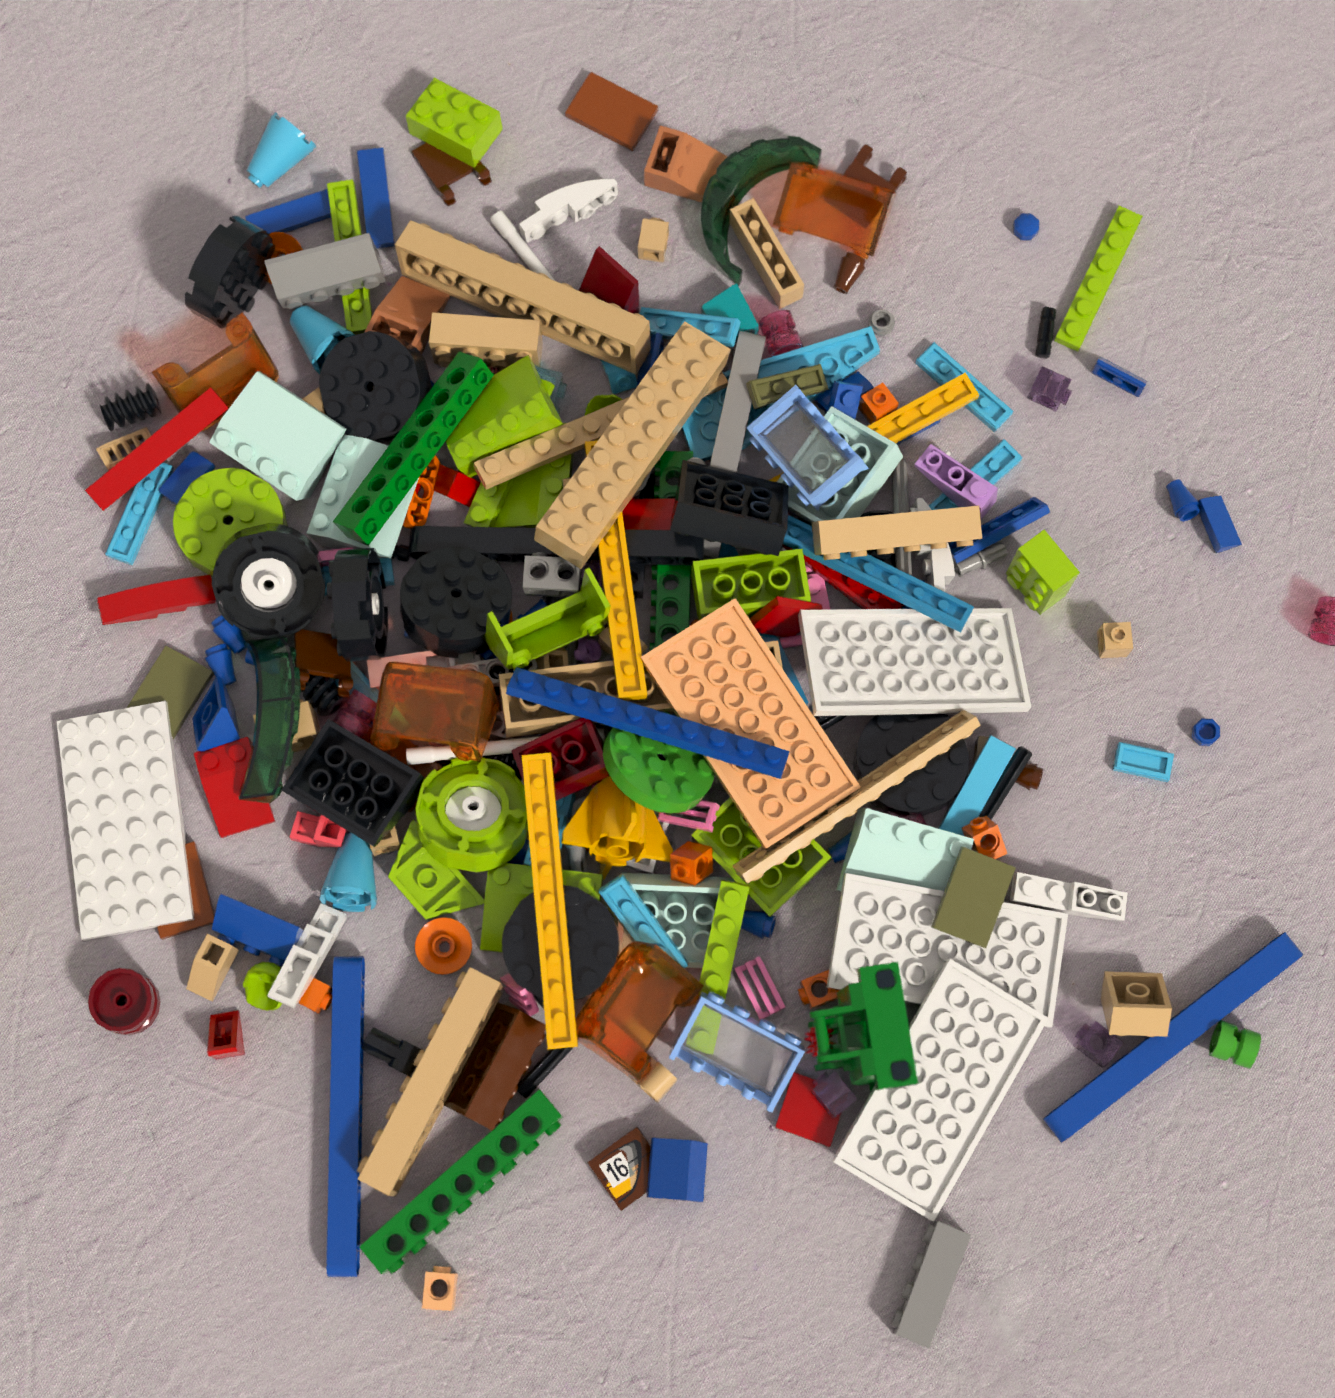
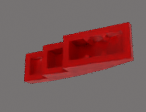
[97,574,216,625]

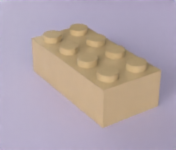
[429,312,543,372]

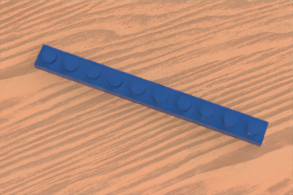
[506,667,790,779]

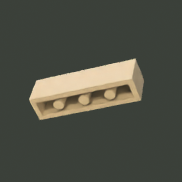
[729,198,804,309]

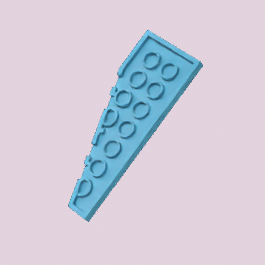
[682,326,880,462]

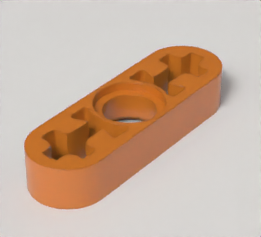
[403,455,440,529]

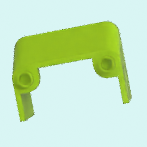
[485,568,611,671]

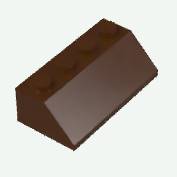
[444,1002,546,1131]

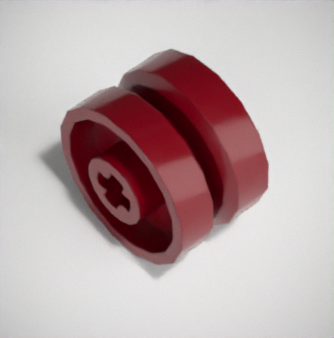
[88,968,161,1036]

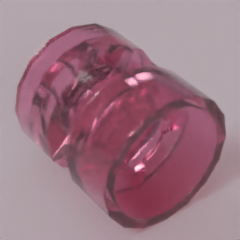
[759,310,803,357]
[1308,596,1335,646]
[333,689,385,740]

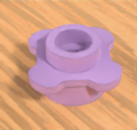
[574,636,601,664]

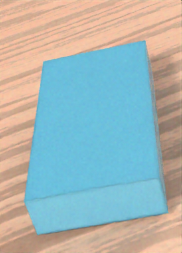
[1113,742,1174,782]

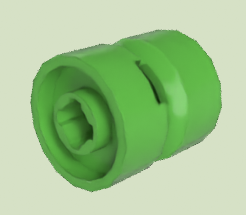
[1209,1020,1261,1069]

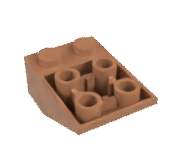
[644,125,735,207]
[364,276,450,354]

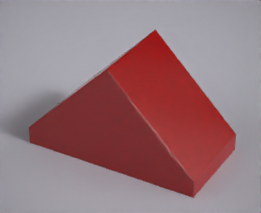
[433,464,481,507]
[207,1010,245,1060]

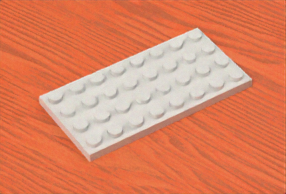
[798,608,1031,716]
[57,701,195,941]
[826,873,1068,1028]
[832,958,1049,1222]

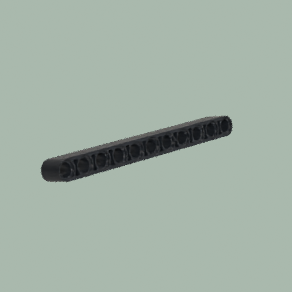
[408,526,705,566]

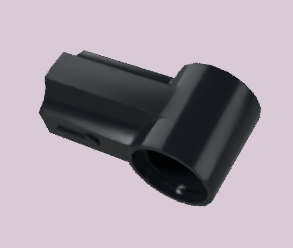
[362,1027,421,1077]

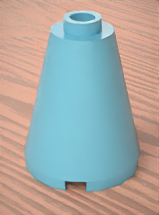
[246,112,316,188]
[290,306,355,374]
[319,832,377,912]

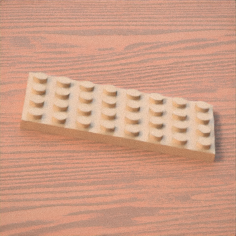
[640,598,861,850]

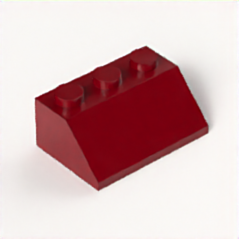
[511,718,610,801]

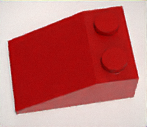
[193,737,275,838]

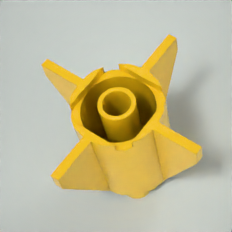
[561,776,673,880]

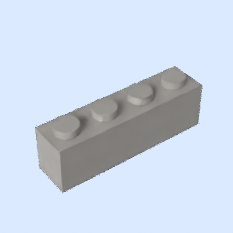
[891,1221,971,1348]

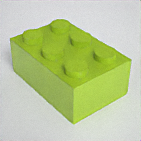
[405,78,503,168]
[1006,530,1080,615]

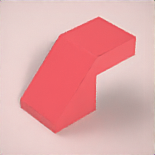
[289,811,346,847]

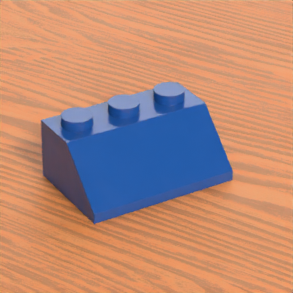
[212,894,303,967]

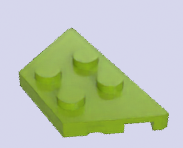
[388,820,484,920]

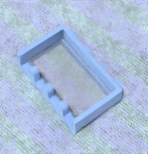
[746,385,869,511]
[669,991,805,1113]

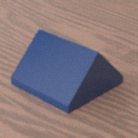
[192,676,240,752]
[647,1138,708,1202]

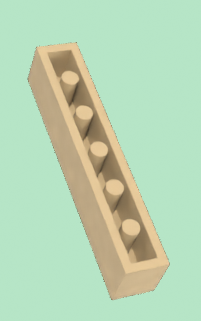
[812,506,982,560]

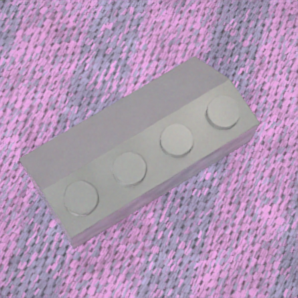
[264,233,386,309]

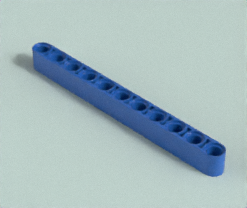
[1043,932,1304,1143]
[327,956,365,1277]

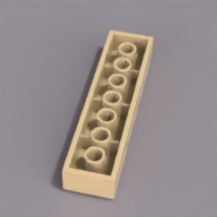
[357,967,505,1197]

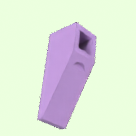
[915,444,998,520]

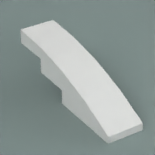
[267,903,347,1008]

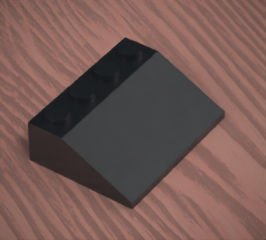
[670,460,789,556]
[281,719,425,847]

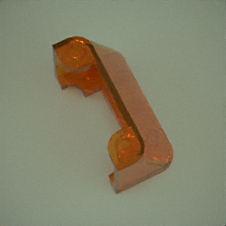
[773,161,897,259]
[152,312,279,432]
[371,662,500,761]
[576,941,704,1081]

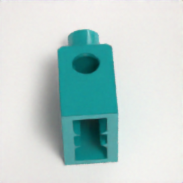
[701,283,759,343]

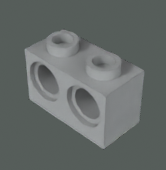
[522,553,582,597]

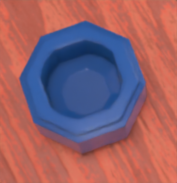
[1013,213,1039,240]
[1192,718,1220,746]

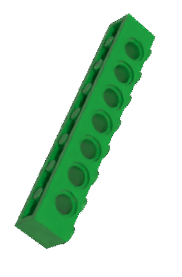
[333,352,494,546]
[649,451,693,651]
[359,1089,563,1275]

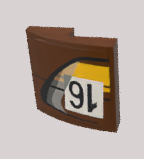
[587,1127,651,1211]

